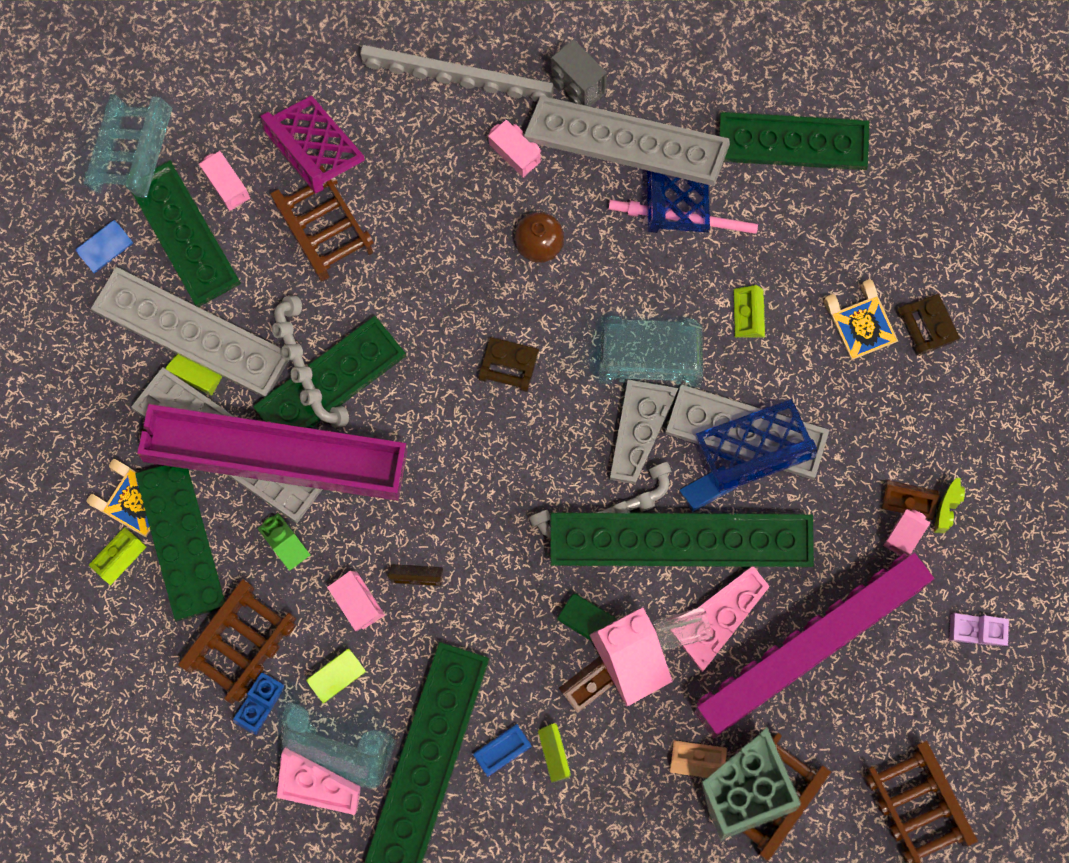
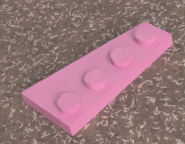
[670,567,770,672]

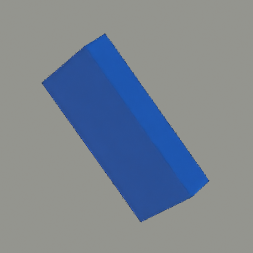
[473,724,532,777]

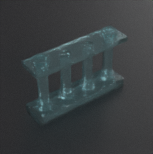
[84,94,173,198]

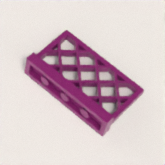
[260,95,365,194]

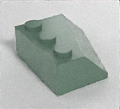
[702,728,801,840]

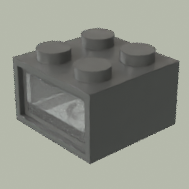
[551,39,607,107]

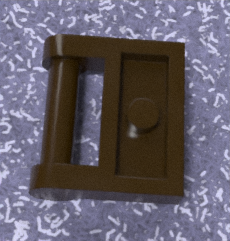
[897,293,960,356]
[478,337,539,392]

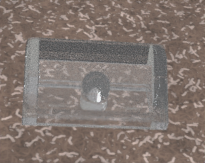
[653,607,713,651]

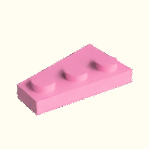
[277,747,361,815]

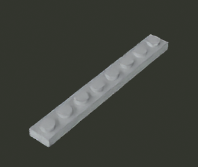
[361,45,554,102]

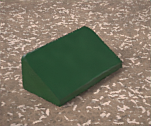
[557,593,617,642]

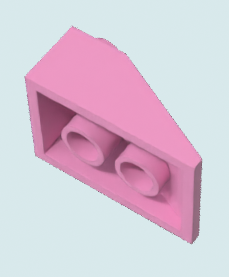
[590,608,673,707]

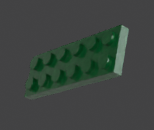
[719,112,869,170]
[127,160,241,307]
[253,316,406,428]
[135,465,225,622]

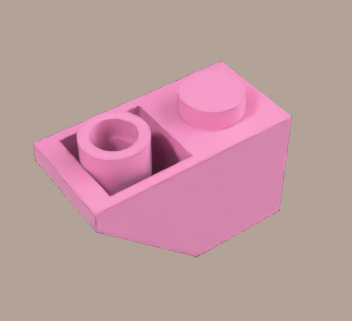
[883,509,930,557]

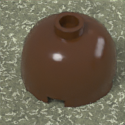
[515,212,564,263]

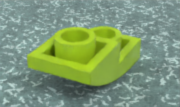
[934,478,965,533]

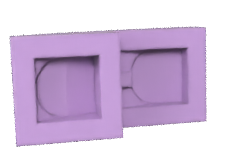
[949,613,1009,646]

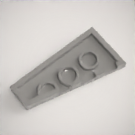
[610,380,678,484]

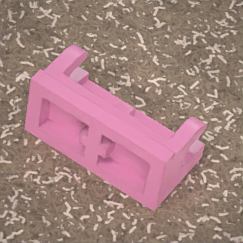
[327,571,385,631]

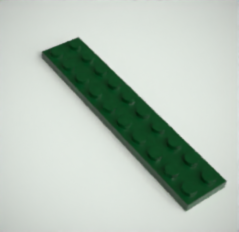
[550,513,814,567]
[365,642,490,863]

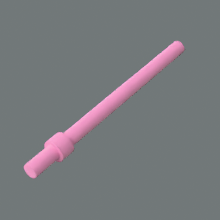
[609,200,758,234]

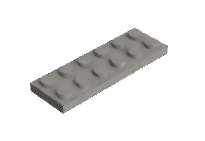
[666,384,829,480]

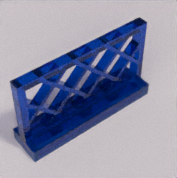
[646,170,710,233]
[696,399,817,493]

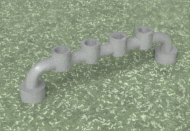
[272,296,349,428]
[529,462,672,538]

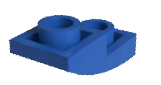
[233,673,284,735]

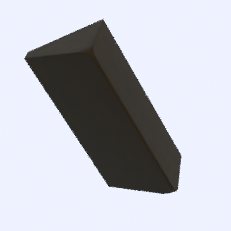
[388,564,443,586]

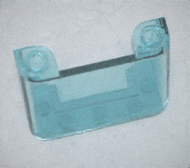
[599,316,703,388]
[281,702,397,789]

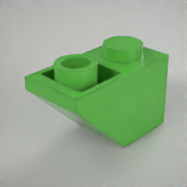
[257,513,310,571]

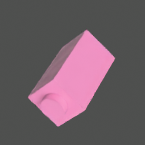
[488,120,541,177]
[199,151,250,211]

